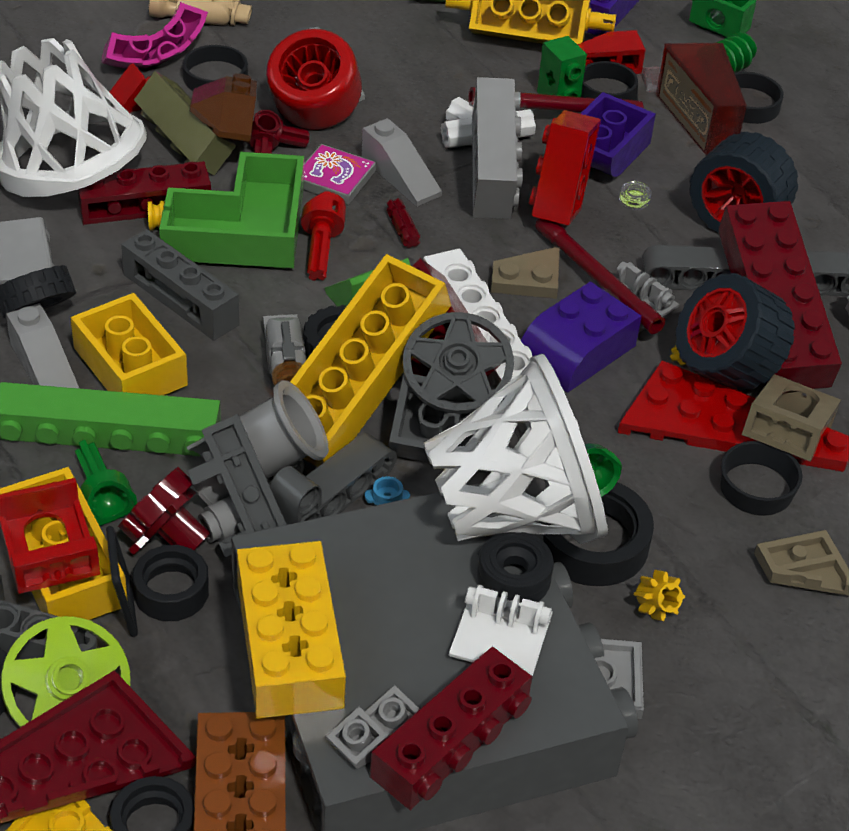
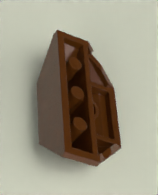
[190,74,257,142]

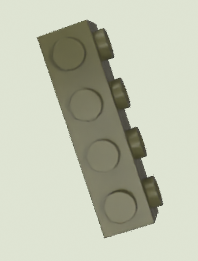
[134,71,236,175]

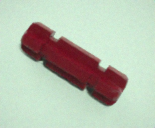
[386,198,420,248]

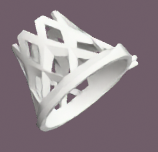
[0,38,147,197]
[423,354,608,544]

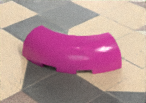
[101,2,208,68]

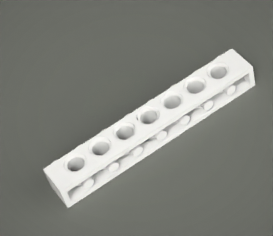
[423,248,579,439]

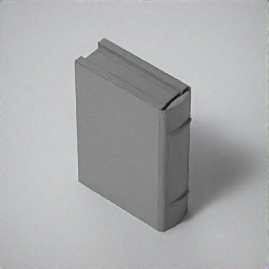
[0,217,55,285]

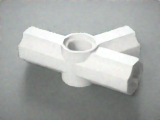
[441,97,536,149]

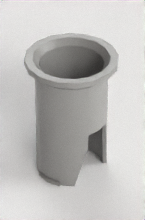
[187,380,329,505]

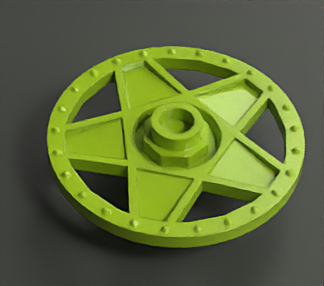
[1,616,130,727]

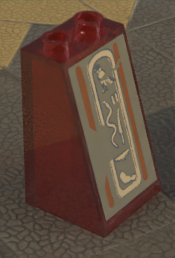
[656,43,747,155]

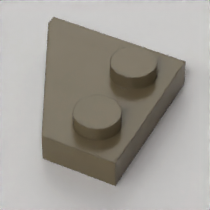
[491,247,560,299]
[754,530,849,596]

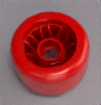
[266,29,362,130]

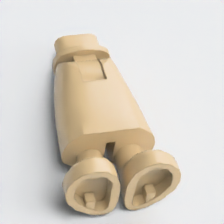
[149,0,252,26]

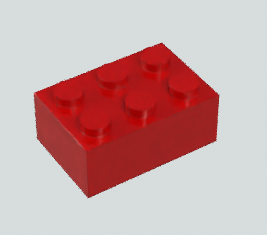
[529,110,601,226]

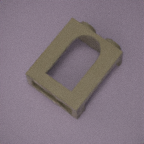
[742,374,841,462]

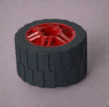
[675,273,795,391]

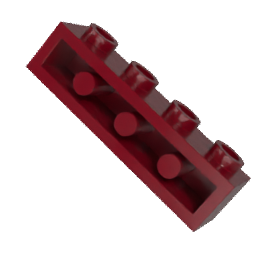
[78,161,211,225]
[370,646,533,810]

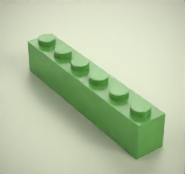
[0,382,221,456]

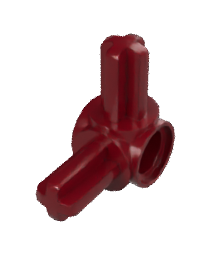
[249,110,310,154]

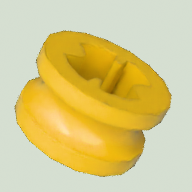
[148,201,164,231]

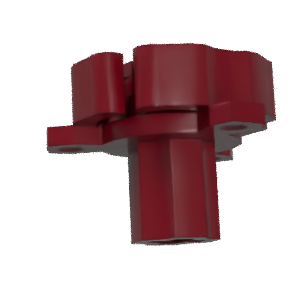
[118,467,210,555]

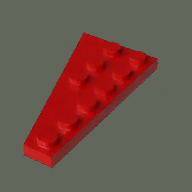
[617,360,849,472]

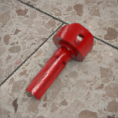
[301,191,346,281]

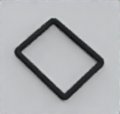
[106,525,138,637]

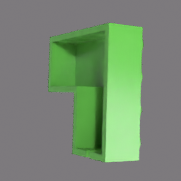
[159,152,304,268]

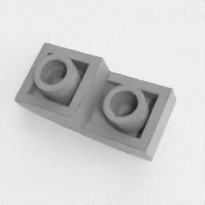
[326,685,420,769]

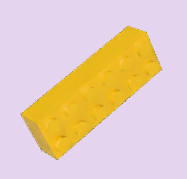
[290,254,451,467]

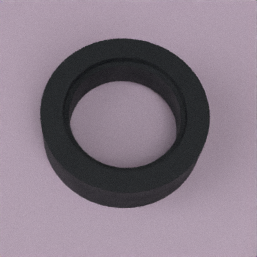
[541,482,654,586]

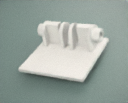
[449,585,553,676]

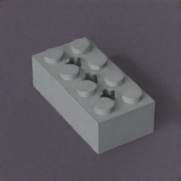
[472,77,523,219]

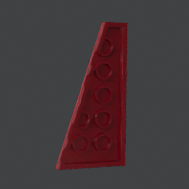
[0,670,196,824]

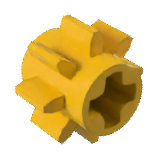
[634,570,685,621]

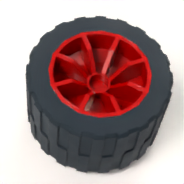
[689,132,799,233]

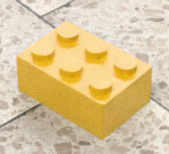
[70,293,188,396]

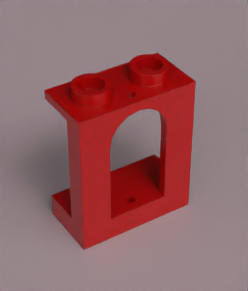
[0,478,101,594]

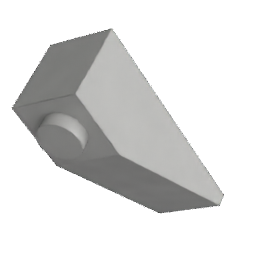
[362,118,442,207]
[6,303,80,389]

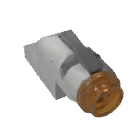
[263,314,306,385]

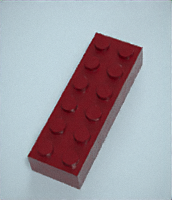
[718,201,842,389]

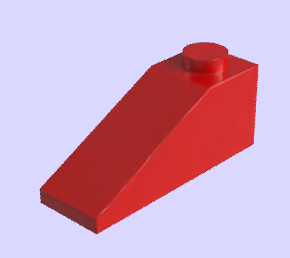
[577,30,646,74]

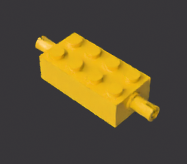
[445,0,617,44]

